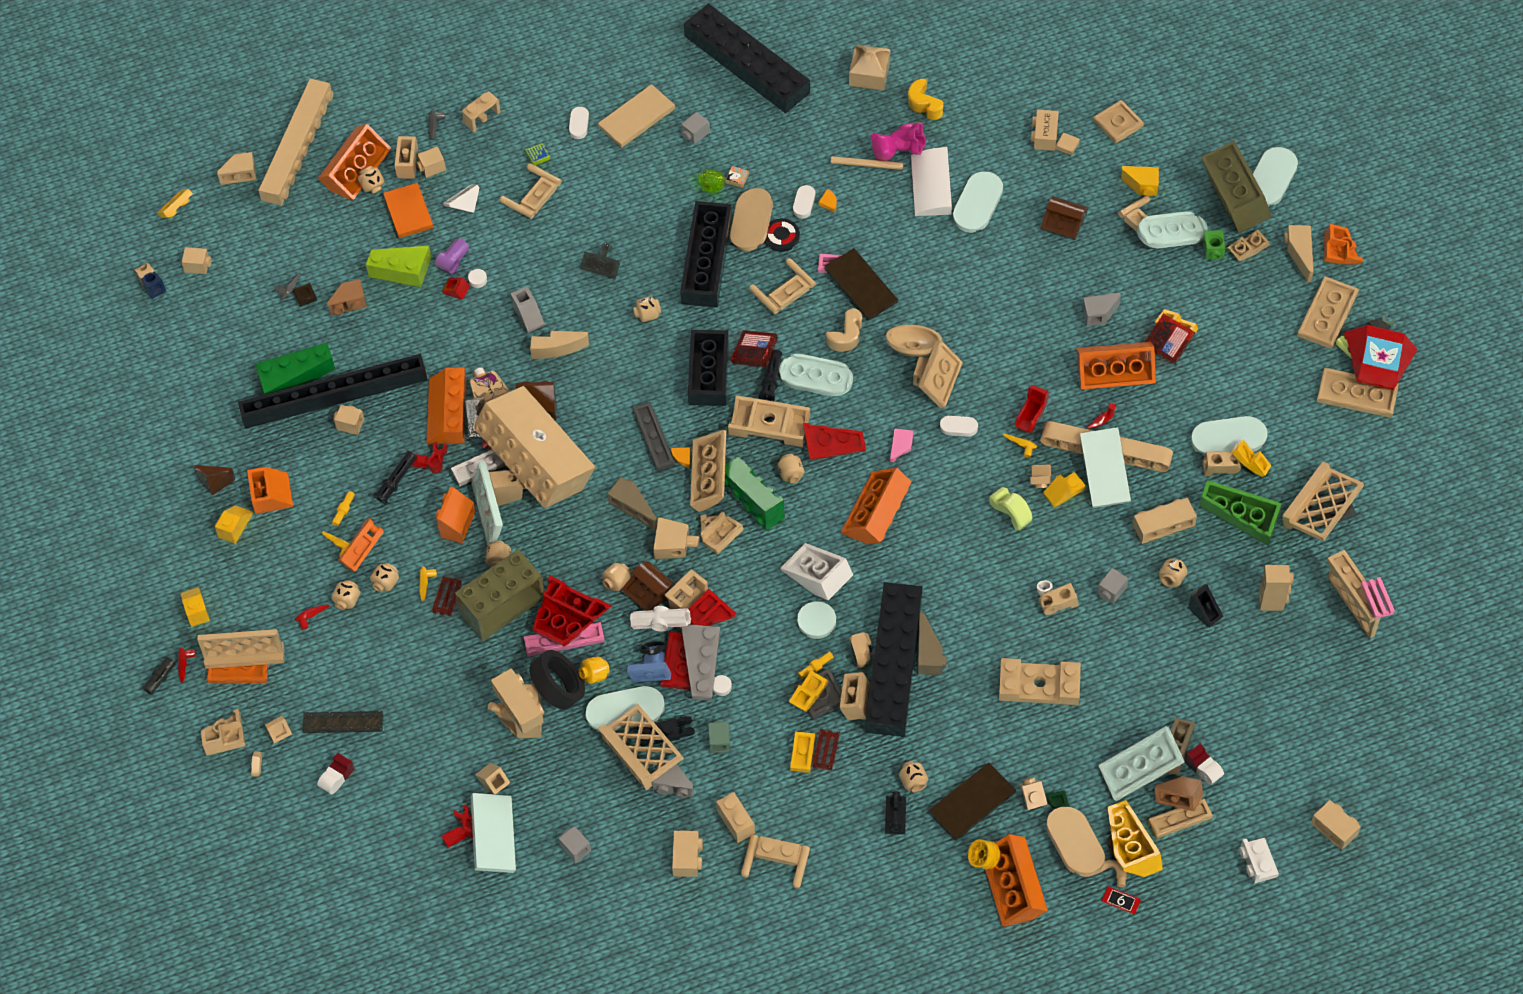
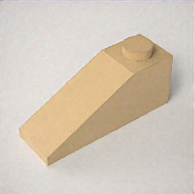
[1284,225,1313,282]

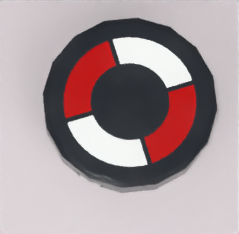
[765,218,800,252]

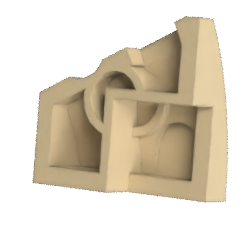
[201,709,246,756]

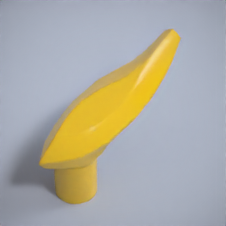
[1003,433,1037,458]
[322,531,350,557]
[419,566,437,601]

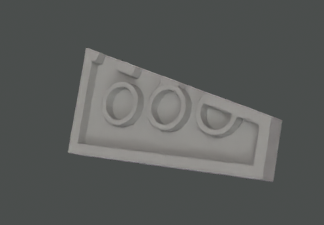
[681,625,720,701]

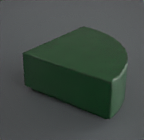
[1045,790,1070,809]

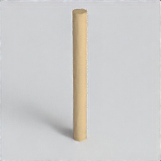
[831,156,903,170]

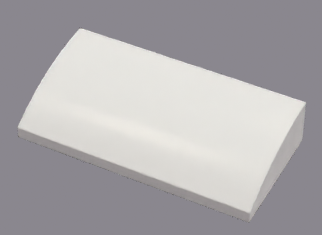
[911,147,952,216]

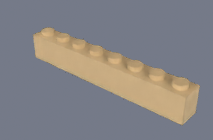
[259,79,333,206]

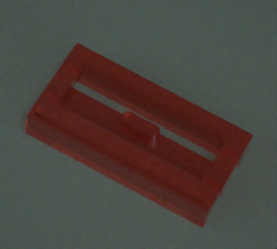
[432,577,462,617]
[813,729,840,771]

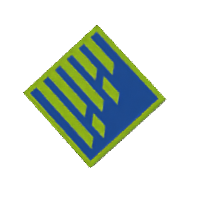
[526,143,550,166]

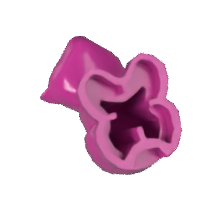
[870,122,926,161]

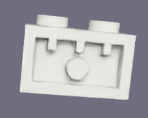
[1239,838,1279,883]

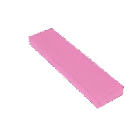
[524,622,605,657]

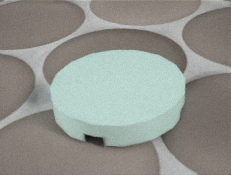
[797,601,836,639]

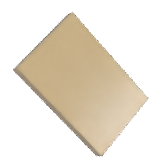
[918,340,963,408]

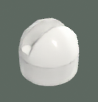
[1037,580,1053,596]

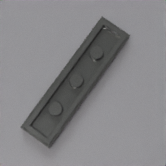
[632,402,675,471]

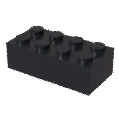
[688,330,729,406]

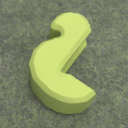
[989,487,1033,530]

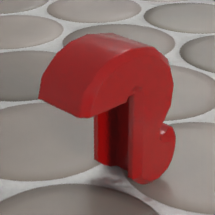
[1014,385,1049,433]

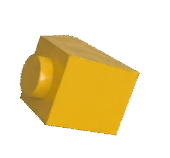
[1121,166,1159,196]
[215,505,253,544]
[180,587,210,627]

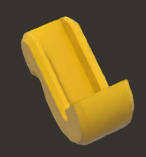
[907,79,943,120]

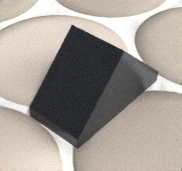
[1188,584,1224,628]

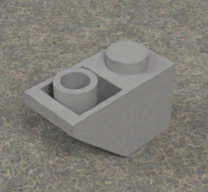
[510,287,545,333]
[1082,293,1121,326]
[653,764,694,798]

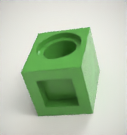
[1203,230,1225,260]

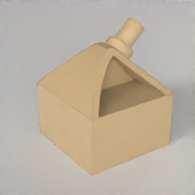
[849,45,890,90]
[488,684,542,738]

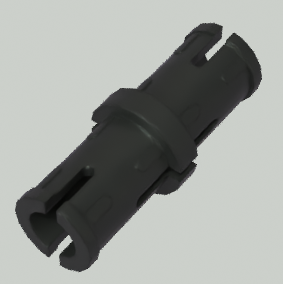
[142,657,176,695]

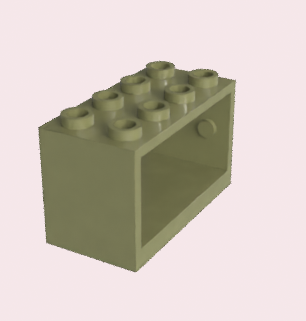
[1201,141,1272,233]
[455,549,544,641]

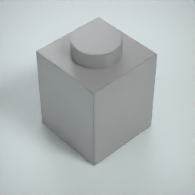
[681,112,710,145]
[1098,568,1128,604]
[559,826,591,863]

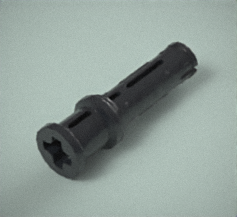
[758,350,782,402]
[373,451,417,505]

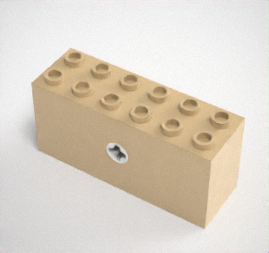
[473,386,596,508]

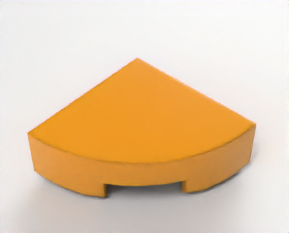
[819,189,837,213]
[671,447,690,467]

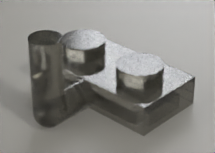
[580,242,621,279]
[465,397,485,437]

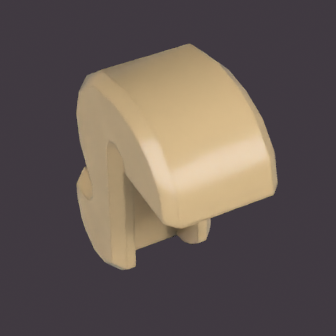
[826,308,862,352]

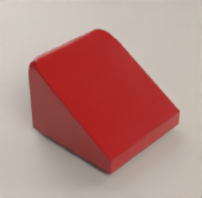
[442,277,470,299]

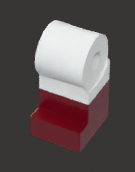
[1185,743,1224,785]
[317,752,355,794]

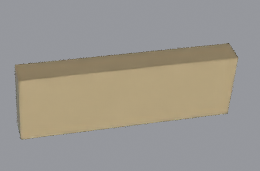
[1148,799,1213,839]

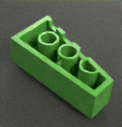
[1200,480,1282,546]

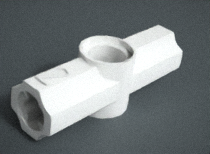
[630,606,691,632]

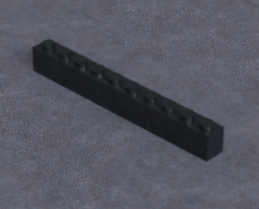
[238,353,428,429]

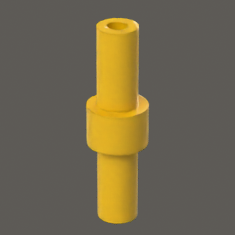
[332,491,355,527]
[798,651,834,679]

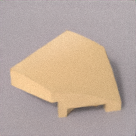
[700,512,744,555]

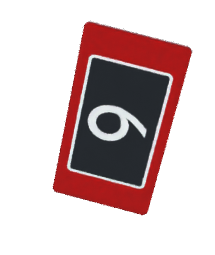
[1102,886,1141,915]

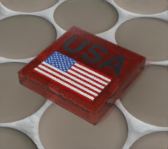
[1145,313,1195,365]
[731,330,778,367]

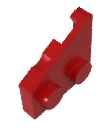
[689,589,737,626]

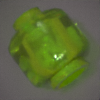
[698,169,725,194]

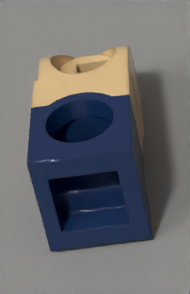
[134,263,166,299]

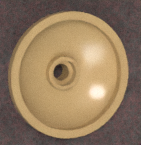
[886,325,942,357]

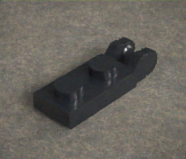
[637,716,695,747]

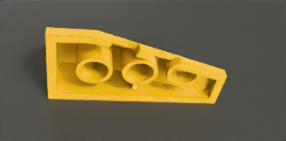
[1108,800,1163,877]

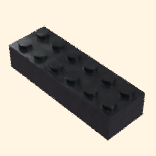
[680,201,732,308]

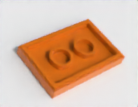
[383,183,434,238]
[207,645,269,683]

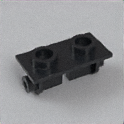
[885,791,906,835]

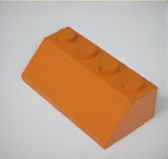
[318,124,391,201]
[1076,342,1156,390]
[427,368,467,445]
[841,468,912,544]
[985,834,1048,926]

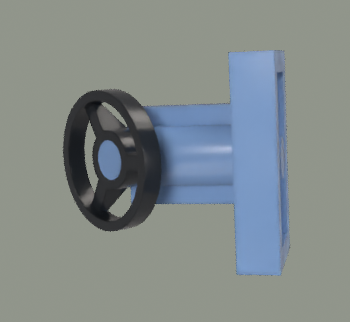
[627,641,671,682]

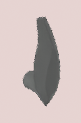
[429,110,445,140]
[275,273,302,300]

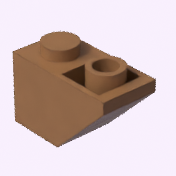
[327,279,367,315]

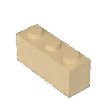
[1133,498,1197,544]
[1259,565,1293,611]
[491,668,544,734]

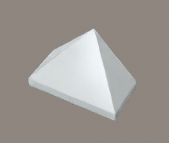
[443,184,479,213]

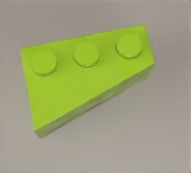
[366,246,432,287]

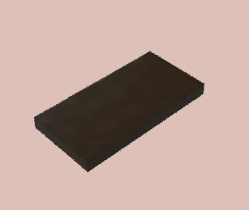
[824,248,898,321]
[929,763,1016,841]

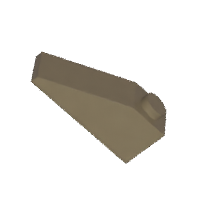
[608,477,657,531]
[918,613,946,675]
[1167,718,1195,775]

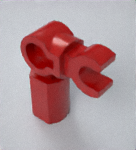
[411,442,448,473]
[441,805,473,848]

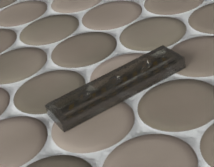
[302,711,384,733]

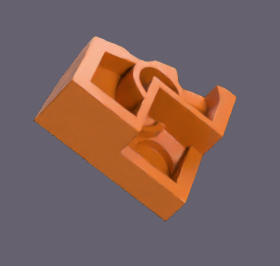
[1324,224,1363,265]

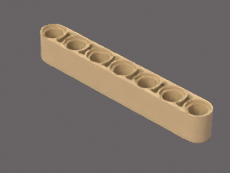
[1040,421,1173,472]

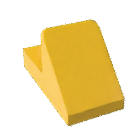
[1043,472,1086,508]

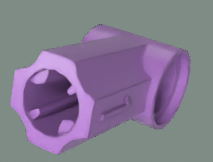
[435,238,470,274]

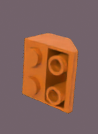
[247,467,293,514]
[435,487,476,544]

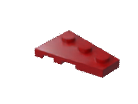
[803,423,866,461]

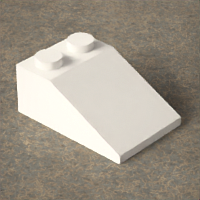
[781,543,853,600]

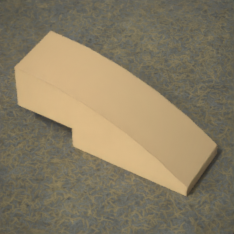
[530,331,589,359]

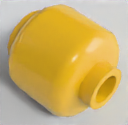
[579,656,609,684]

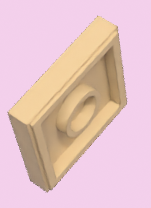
[1093,100,1144,144]

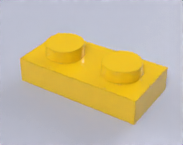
[157,189,193,218]
[790,731,815,773]

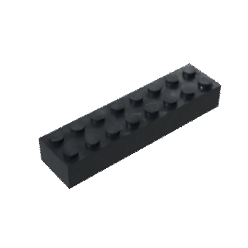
[684,3,810,114]
[865,582,923,737]

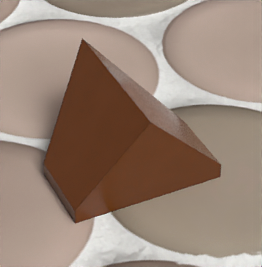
[194,465,235,496]

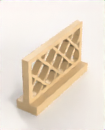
[1283,461,1364,541]
[1327,550,1387,638]
[198,629,284,669]
[598,704,683,790]

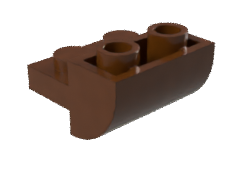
[1040,196,1088,240]
[621,561,675,611]

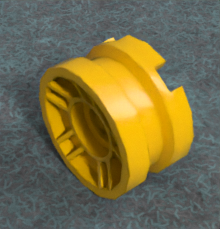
[968,839,1000,870]

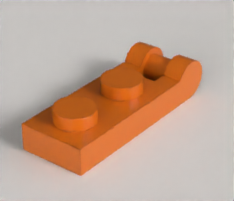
[338,518,384,572]

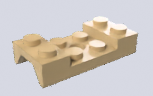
[728,395,810,447]
[999,658,1081,705]

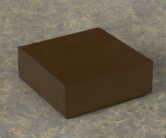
[293,283,317,307]

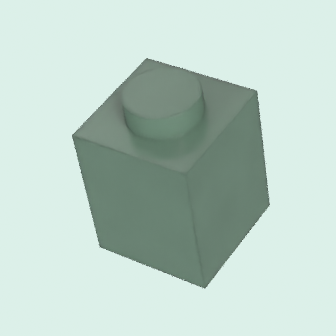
[709,720,731,753]

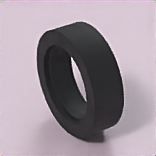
[529,650,585,710]

